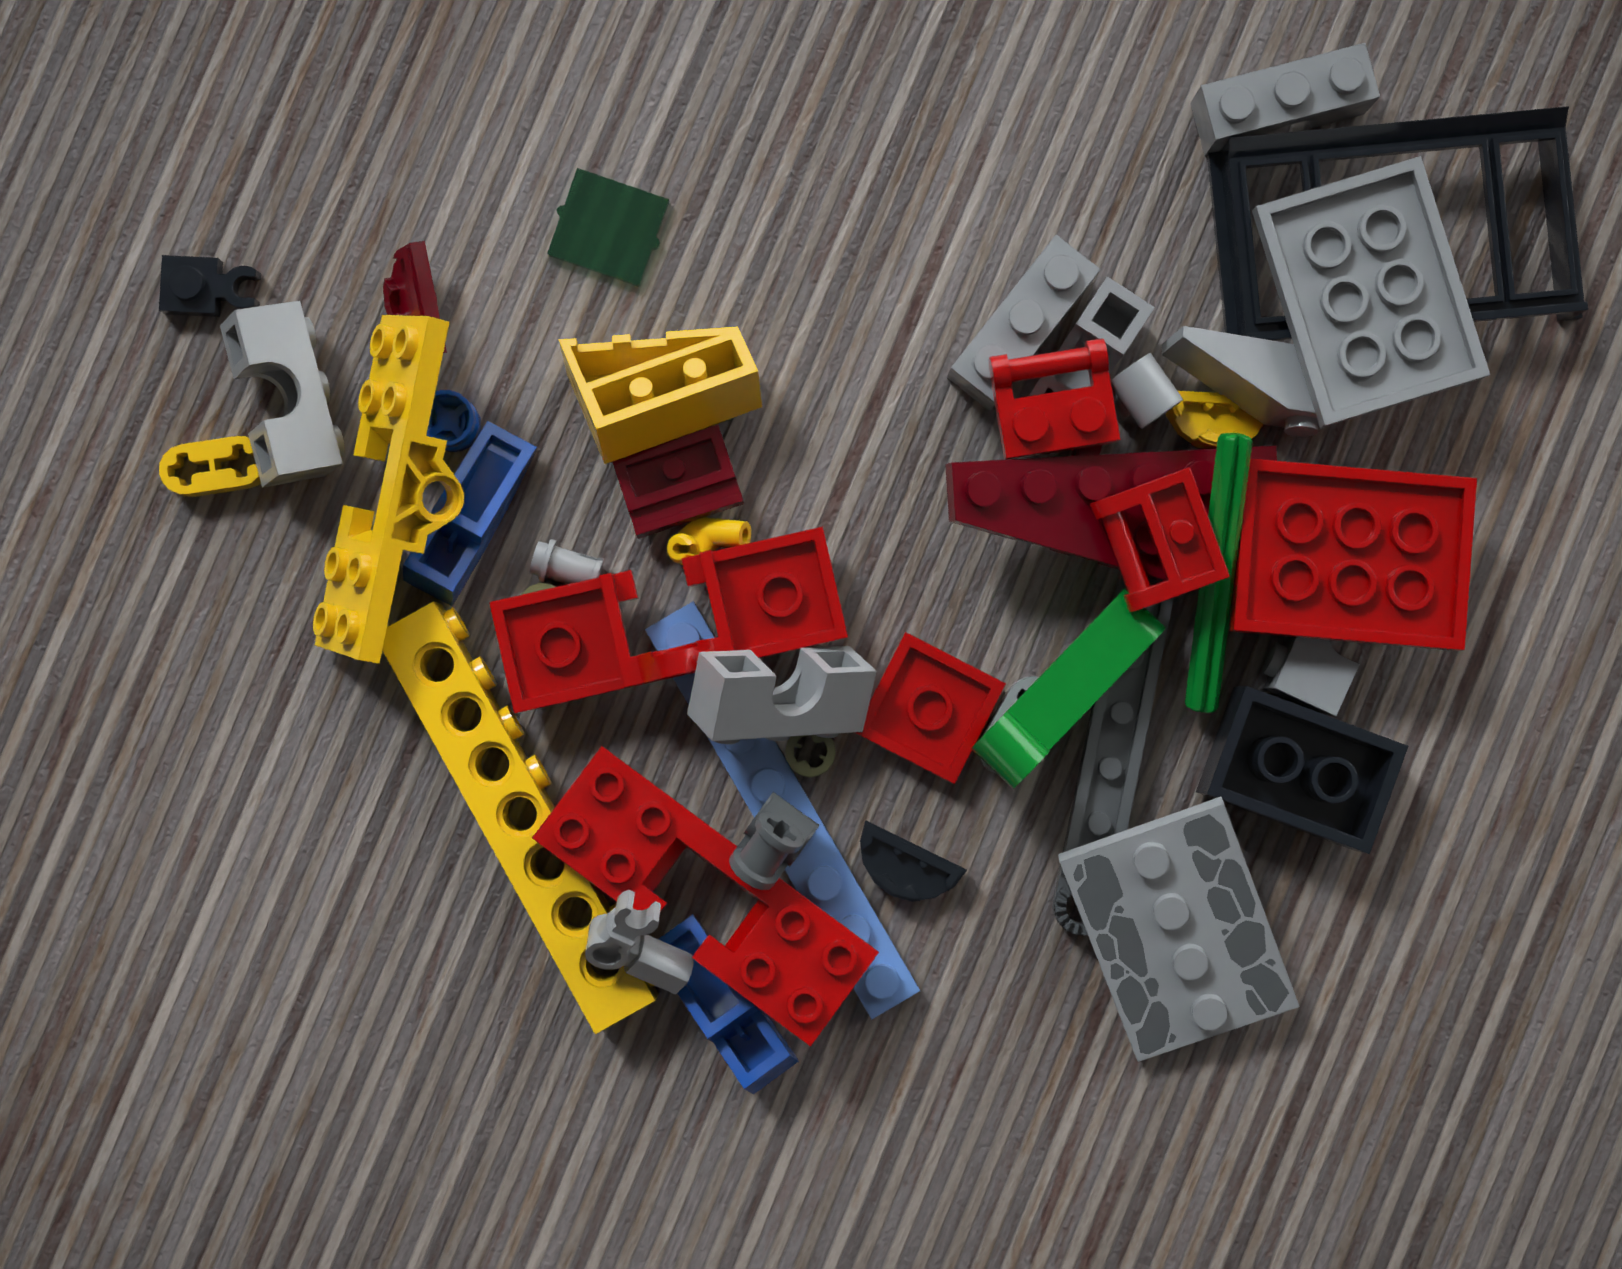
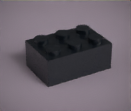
[1196,686,1409,854]

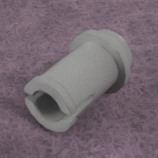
[529,539,604,584]

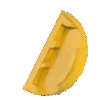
[1166,391,1263,449]

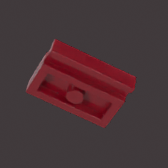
[613,424,744,539]

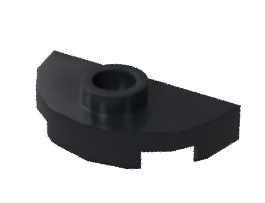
[860,820,967,902]

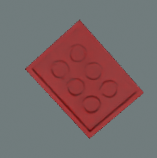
[1230,458,1477,651]

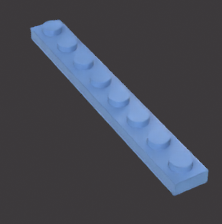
[645,601,920,1019]

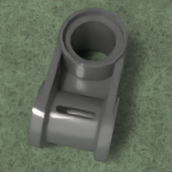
[729,792,819,890]

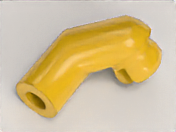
[667,517,751,565]

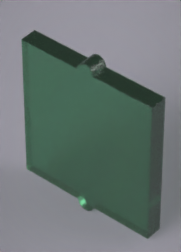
[547,168,670,287]

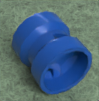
[426,390,481,452]

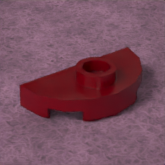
[383,241,447,353]

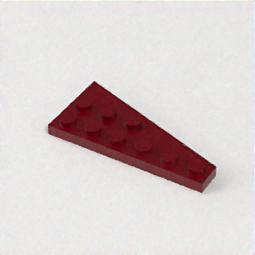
[945,446,1277,591]

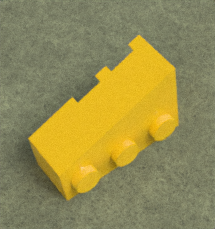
[558,326,762,464]

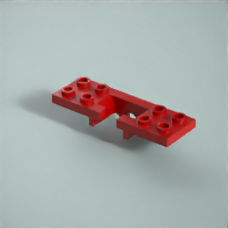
[489,526,848,714]
[532,746,879,1047]

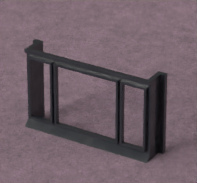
[1207,106,1588,341]

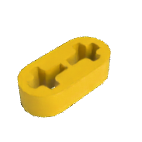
[159,436,261,497]

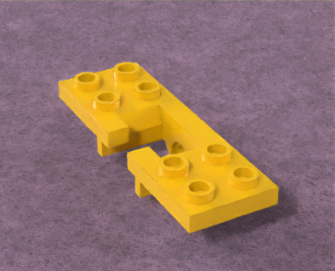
[313,315,464,664]

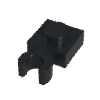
[159,255,261,317]

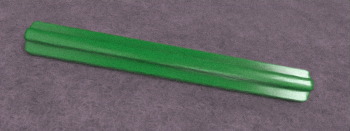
[1185,433,1253,713]

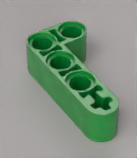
[971,588,1166,789]

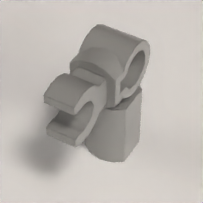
[585,890,694,994]

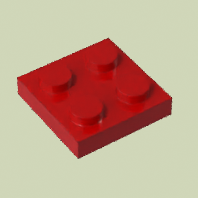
[854,632,1006,784]

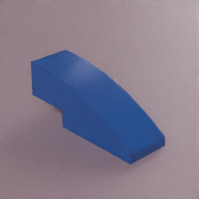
[403,421,537,606]
[659,914,799,1094]

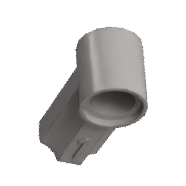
[1111,353,1183,429]

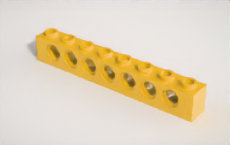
[382,601,659,1034]

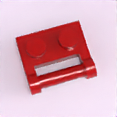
[988,338,1121,460]
[1090,467,1230,612]

